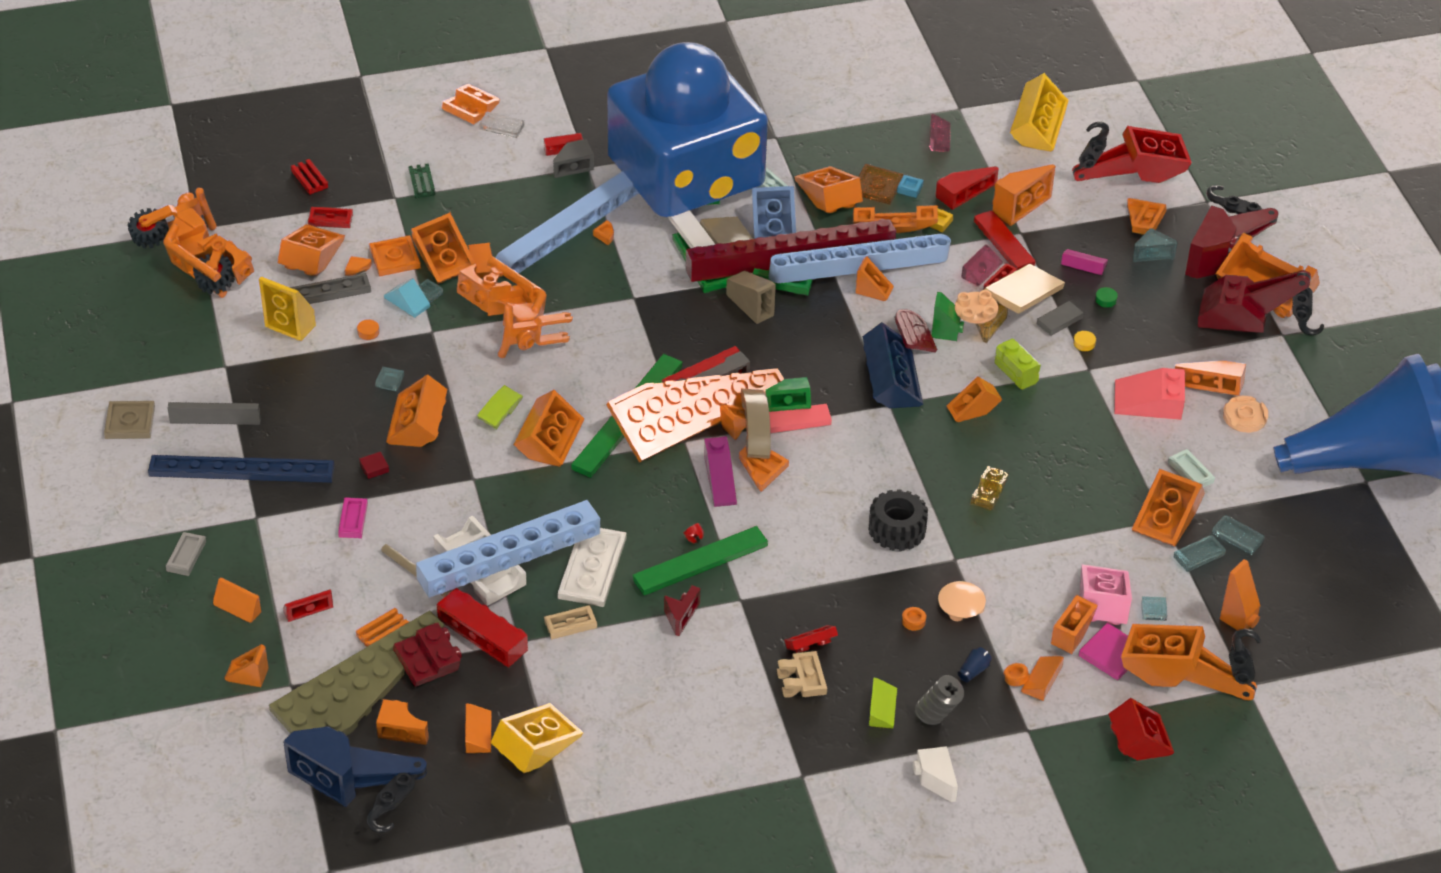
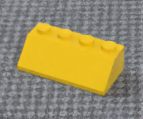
[1010,73,1069,152]

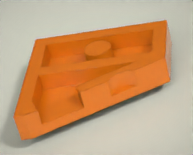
[1127,198,1166,236]

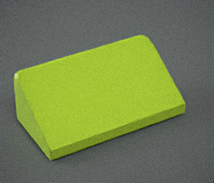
[869,678,897,729]

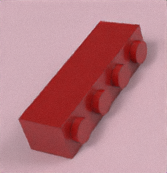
[436,588,528,668]

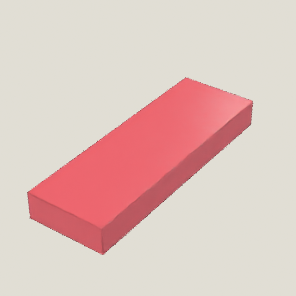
[769,404,832,433]

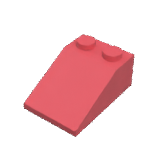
[1114,368,1185,420]

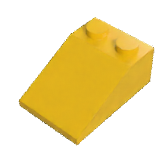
[259,276,316,341]
[491,703,583,773]

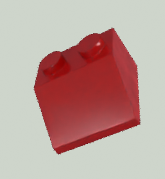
[1108,698,1174,760]

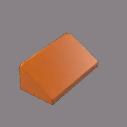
[213,578,261,623]
[1021,656,1064,701]
[465,704,491,753]

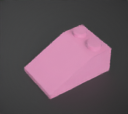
[1079,564,1132,625]

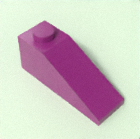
[704,436,737,507]

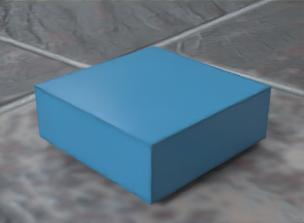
[897,175,923,198]

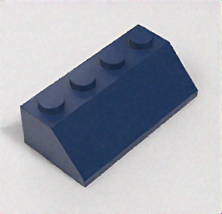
[862,322,923,408]

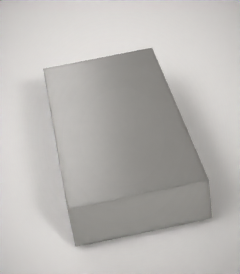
[166,532,206,576]

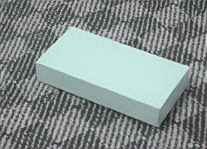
[1168,449,1215,488]

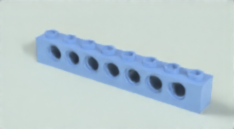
[416,500,600,598]

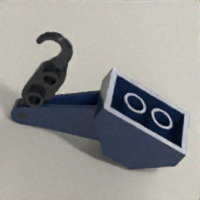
[283,726,427,833]

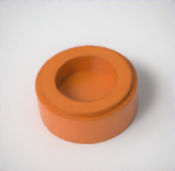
[357,319,380,340]
[902,607,926,631]
[1004,663,1029,686]

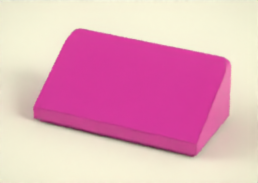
[1061,249,1108,275]

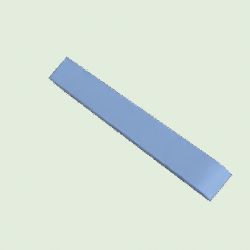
[495,171,639,273]
[769,234,951,283]

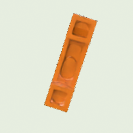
[854,206,938,233]

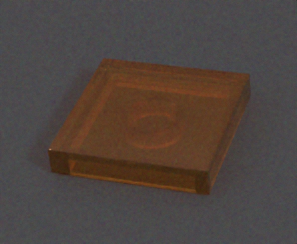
[858,164,904,205]

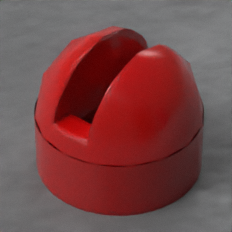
[683,523,704,543]

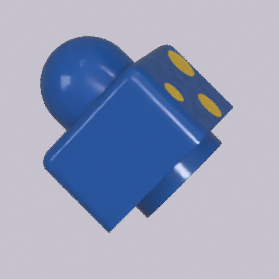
[607,42,768,217]

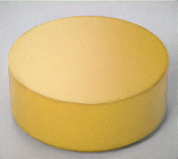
[1073,331,1096,351]

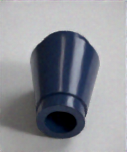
[958,647,992,682]

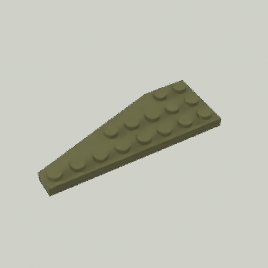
[269,610,444,736]

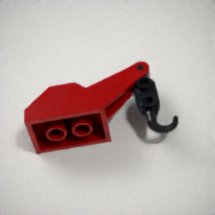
[1072,121,1192,183]

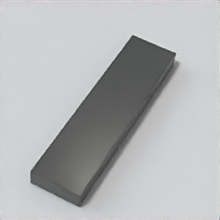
[290,273,371,304]
[167,402,261,425]

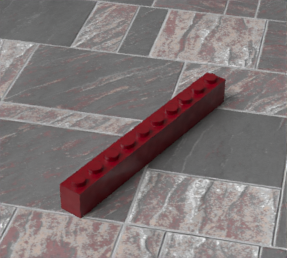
[686,219,896,282]

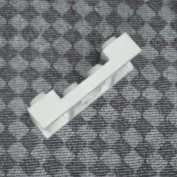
[434,516,526,606]

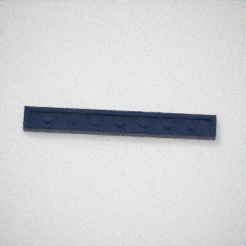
[148,455,335,483]

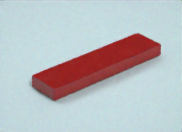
[974,210,1036,270]

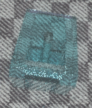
[1133,228,1177,262]

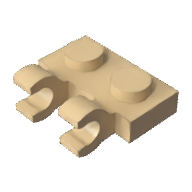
[777,651,827,697]

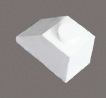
[913,746,958,802]

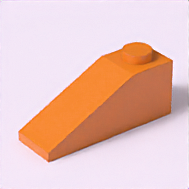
[1175,361,1246,396]
[1220,559,1260,631]

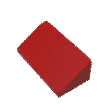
[283,589,333,622]

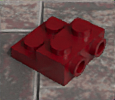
[393,622,462,687]

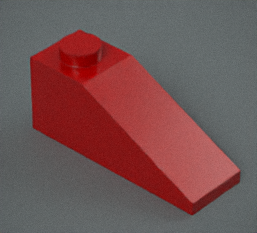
[935,166,999,210]

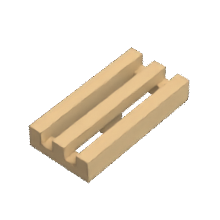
[544,605,597,640]

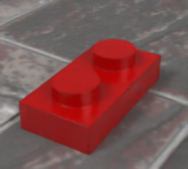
[784,625,838,653]

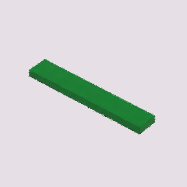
[633,526,768,596]

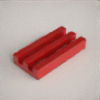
[291,159,328,195]
[308,207,353,228]

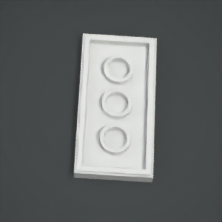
[558,528,627,607]

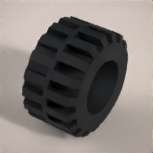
[868,489,928,551]

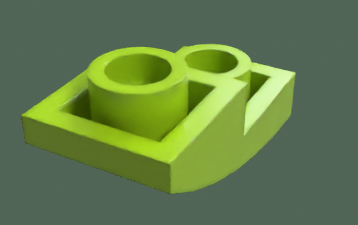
[477,385,523,430]

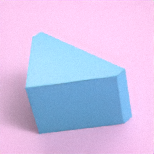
[384,278,430,318]

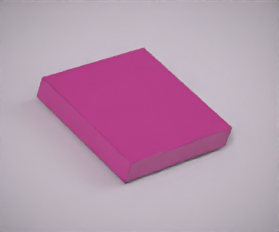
[1078,623,1128,681]

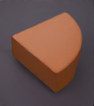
[593,220,614,245]
[345,256,372,276]

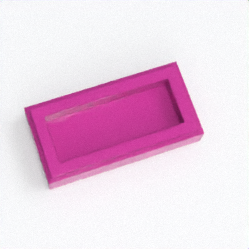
[338,498,368,539]

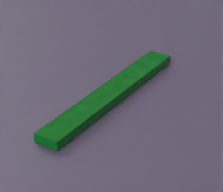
[571,354,682,478]

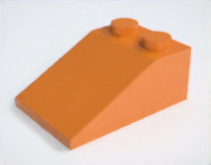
[993,164,1056,226]
[794,166,863,213]
[411,213,476,284]
[278,224,345,276]
[1132,468,1205,547]

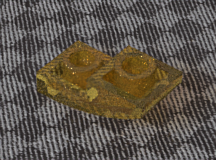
[971,466,1009,510]

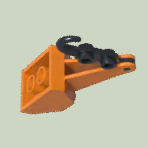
[1121,624,1261,701]

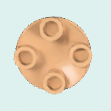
[955,290,998,324]
[938,581,986,621]

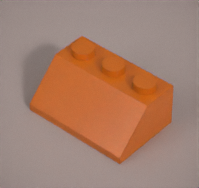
[386,374,447,447]
[513,390,584,467]

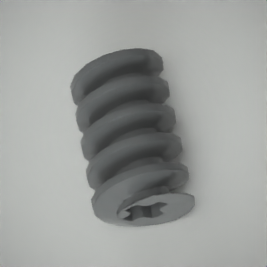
[915,675,964,725]

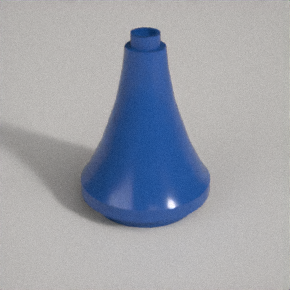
[1273,354,1441,480]

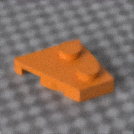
[739,446,789,492]

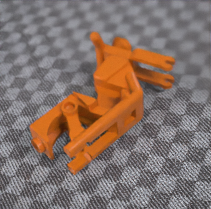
[457,256,573,358]

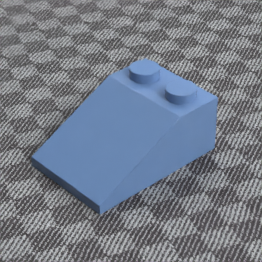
[752,186,796,239]

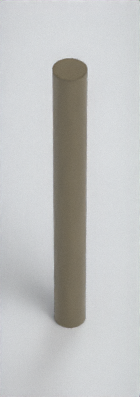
[381,544,451,597]

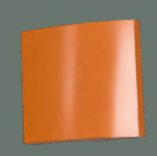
[442,84,500,124]

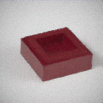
[359,452,389,479]

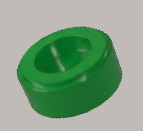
[1095,287,1118,307]

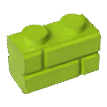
[994,338,1041,390]

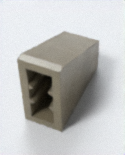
[726,271,775,324]

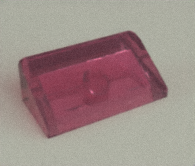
[929,114,950,151]
[961,244,1003,286]

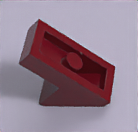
[664,585,700,637]

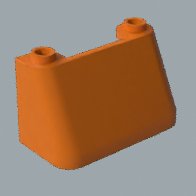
[1216,233,1320,318]

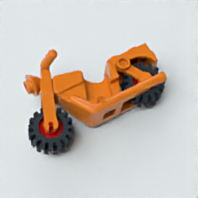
[127,188,254,298]

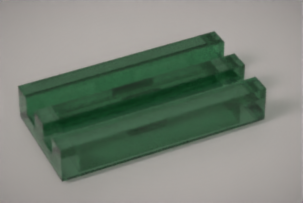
[408,163,436,198]

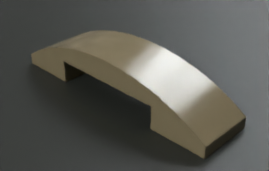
[741,388,771,459]

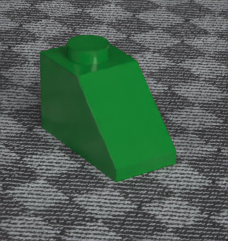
[931,292,964,341]
[765,377,811,412]

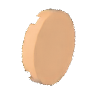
[1223,395,1268,433]

